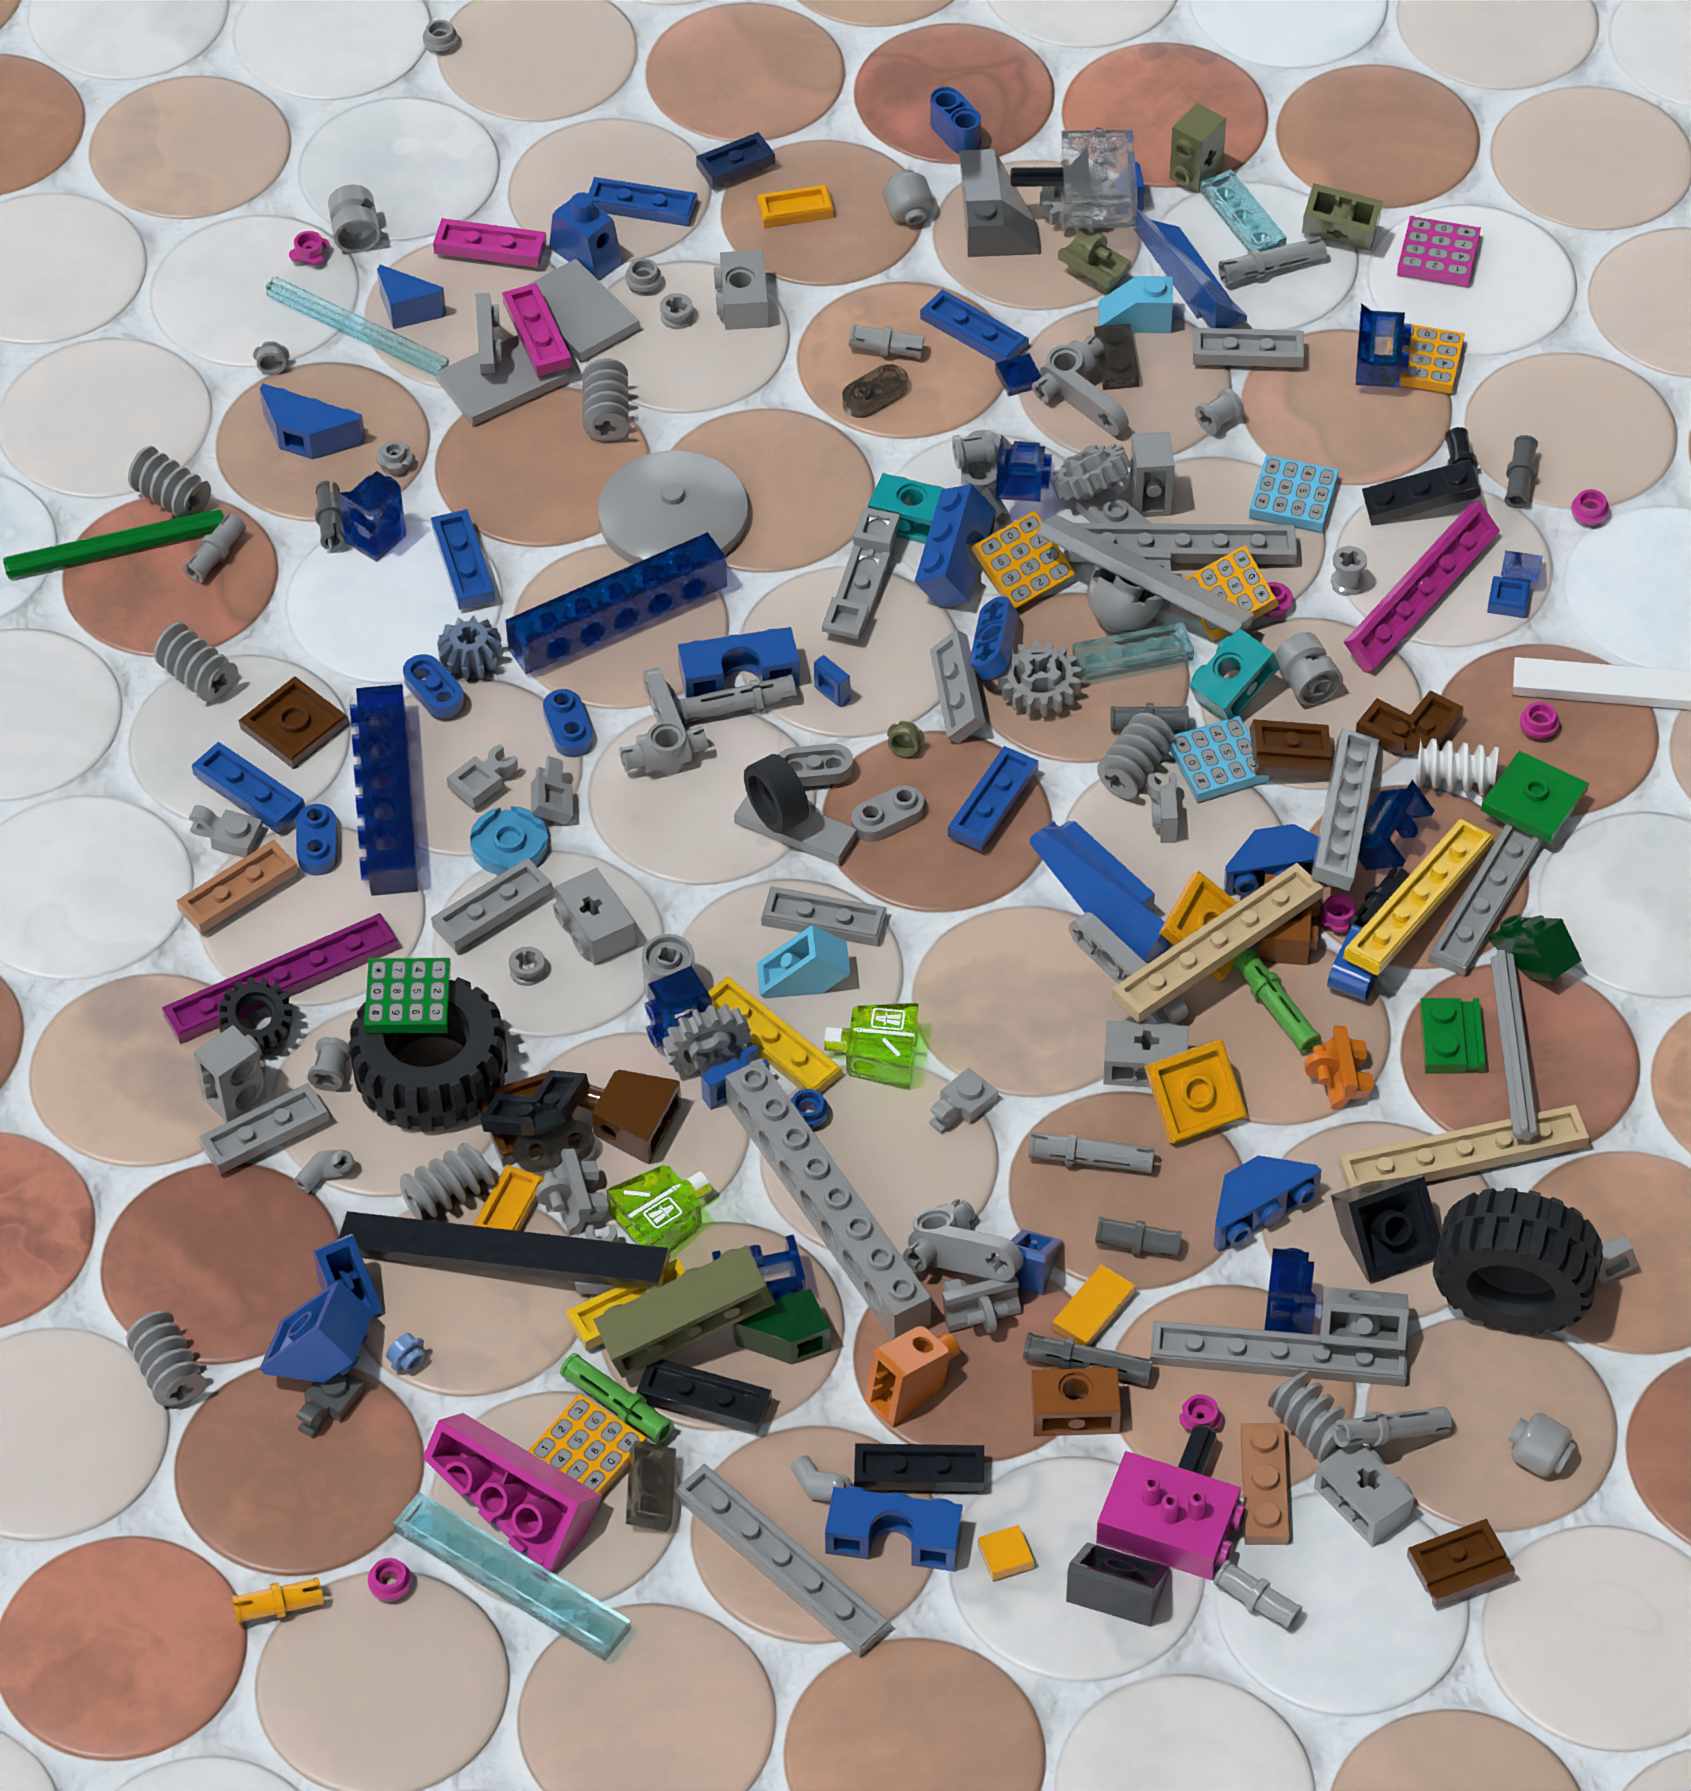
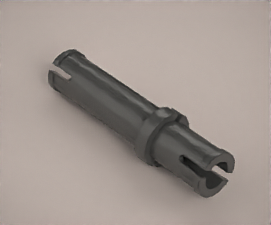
[1023,1332,1153,1386]

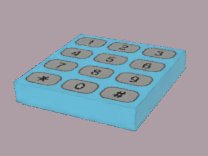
[1249,455,1339,532]
[1168,716,1270,803]

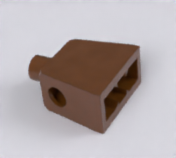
[578,1070,681,1164]

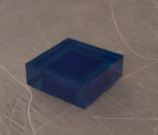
[995,353,1042,397]
[1501,550,1543,582]

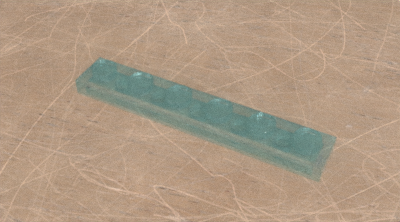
[393,1492,631,1661]

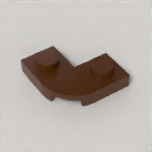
[1356,690,1463,755]

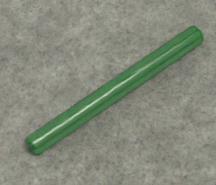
[3,509,224,578]

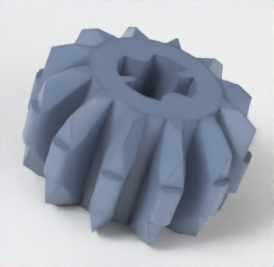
[437,615,503,681]

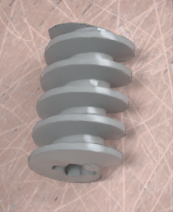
[582,358,629,442]
[128,446,211,518]
[154,622,238,702]
[1097,713,1175,799]
[400,1143,495,1220]
[126,1310,207,1406]
[1268,1371,1353,1463]

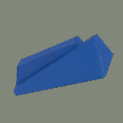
[1133,209,1247,328]
[1029,821,1169,964]

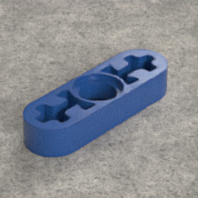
[970,596,1018,680]

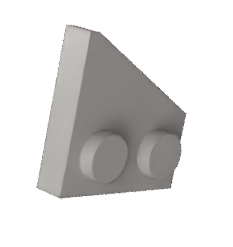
[475,293,502,375]

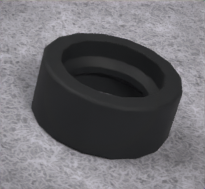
[744,754,809,833]

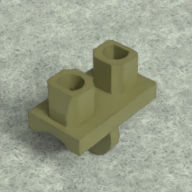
[1058,231,1131,295]

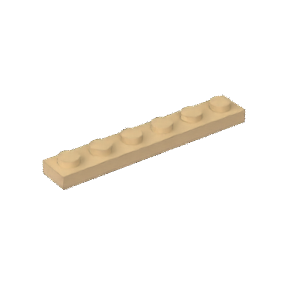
[1112,863,1324,1023]
[1338,1104,1589,1189]

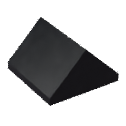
[1066,1542,1170,1627]

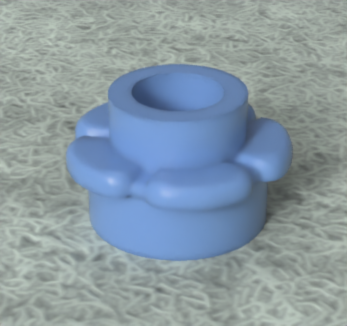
[386,1333,425,1372]

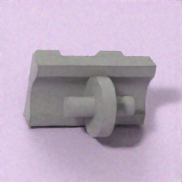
[536,1149,609,1234]
[942,1275,1021,1334]

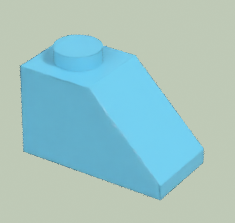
[1098,276,1173,333]
[757,925,850,998]

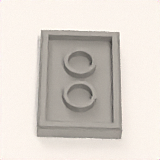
[528,259,640,362]
[436,335,568,426]

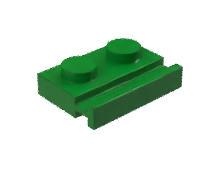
[1419,998,1485,1074]

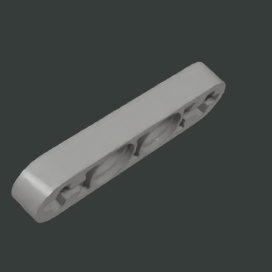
[1069,912,1188,1025]

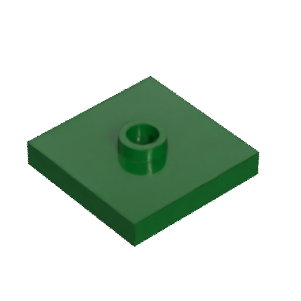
[1481,750,1589,844]

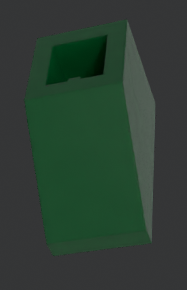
[1488,914,1582,981]
[732,1288,831,1365]

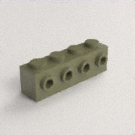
[593,1245,776,1378]

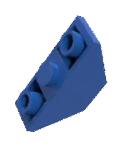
[259,383,365,459]
[1223,824,1323,896]
[1214,1155,1322,1252]

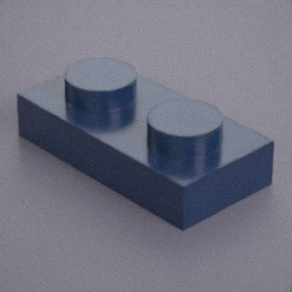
[696,132,775,188]

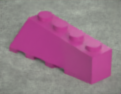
[422,1413,602,1580]

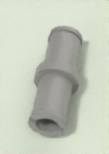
[849,324,925,359]
[183,513,246,583]
[1213,1560,1303,1630]

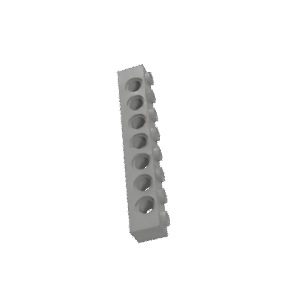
[725,1059,931,1340]

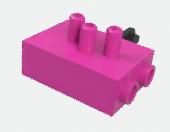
[1096,1425,1246,1581]

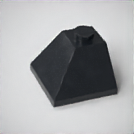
[1331,1175,1440,1282]

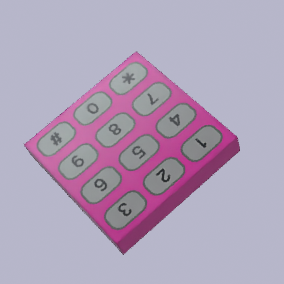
[1397,216,1481,287]

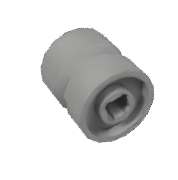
[328,184,380,253]
[1275,632,1343,705]
[642,934,696,1009]

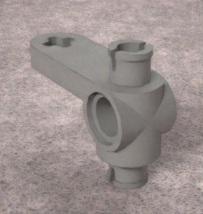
[1032,335,1129,436]
[619,667,708,775]
[903,1199,1023,1281]

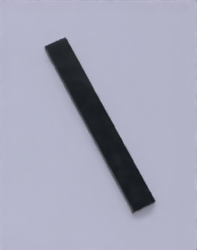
[338,1211,670,1290]

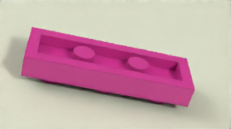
[433,218,547,268]
[502,283,572,377]

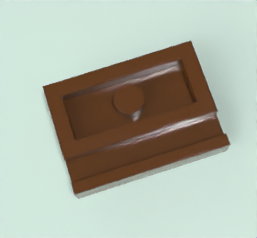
[1249,719,1332,780]
[1407,1518,1515,1608]

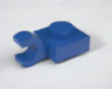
[701,1045,770,1110]

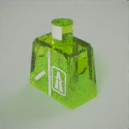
[824,1003,919,1090]
[606,1165,712,1253]

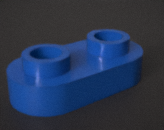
[403,654,464,718]
[543,689,593,757]
[296,804,337,876]

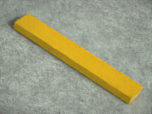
[1343,819,1494,976]

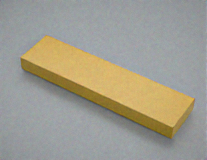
[699,976,842,1094]

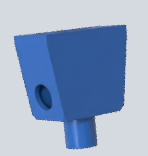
[549,192,622,281]

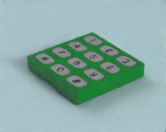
[364,958,451,1033]

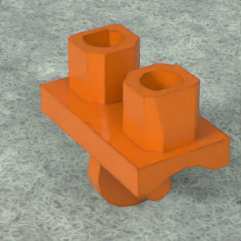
[1304,1025,1374,1109]

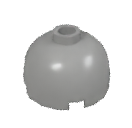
[1087,565,1164,633]

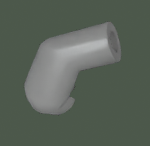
[293,1149,354,1193]
[791,1455,852,1501]

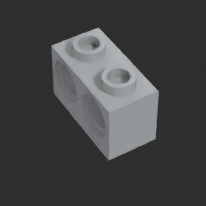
[194,1025,266,1123]

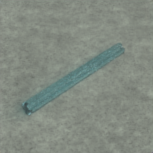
[266,277,450,376]

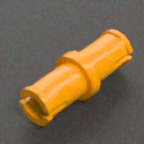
[231,1577,324,1624]

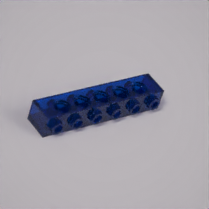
[505,532,727,675]
[350,684,419,896]

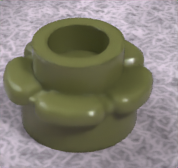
[887,720,925,757]

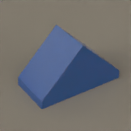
[377,264,446,329]
[1004,1229,1063,1295]
[313,1234,383,1316]

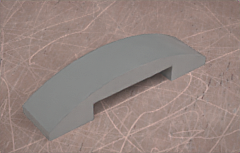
[822,507,900,639]

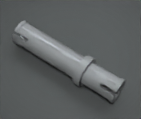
[1218,236,1327,284]
[679,674,797,723]
[1028,1131,1155,1174]
[1333,1407,1452,1447]

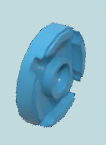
[470,806,549,876]

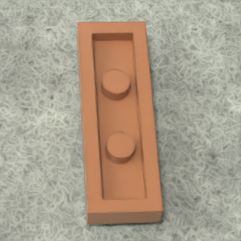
[176,840,298,934]
[1240,1423,1289,1545]

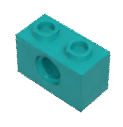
[868,473,945,544]
[1189,628,1280,720]

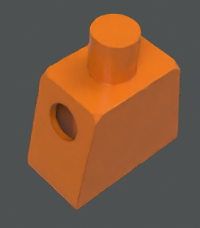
[864,1326,960,1427]

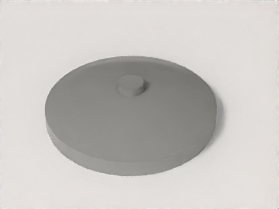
[598,450,748,573]

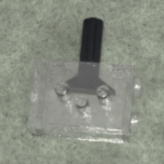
[1010,127,1137,228]

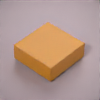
[978,1525,1034,1581]

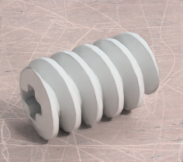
[1415,738,1499,795]

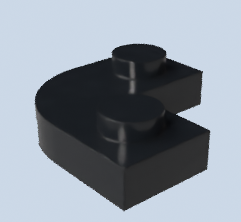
[480,1070,590,1136]

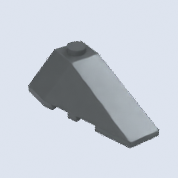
[959,149,1040,257]

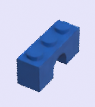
[914,484,996,608]
[678,627,800,698]
[825,1486,963,1572]

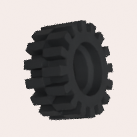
[219,977,293,1055]

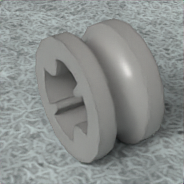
[660,293,693,329]
[509,946,545,986]

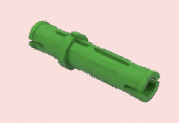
[1233,949,1322,1054]
[560,1353,674,1444]

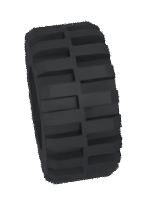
[349,977,508,1131]
[1433,1188,1603,1334]

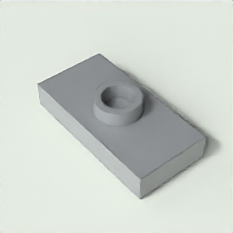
[1076,488,1152,524]

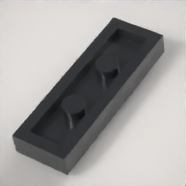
[1362,459,1481,526]
[636,1359,772,1434]
[854,1443,984,1492]

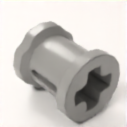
[1195,388,1244,435]
[952,430,995,469]
[1331,546,1367,596]
[307,1037,351,1091]

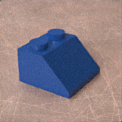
[259,1280,374,1383]

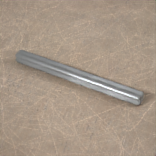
[1491,950,1538,1142]

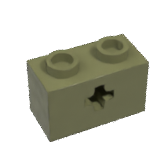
[1169,103,1226,193]
[1302,183,1383,251]

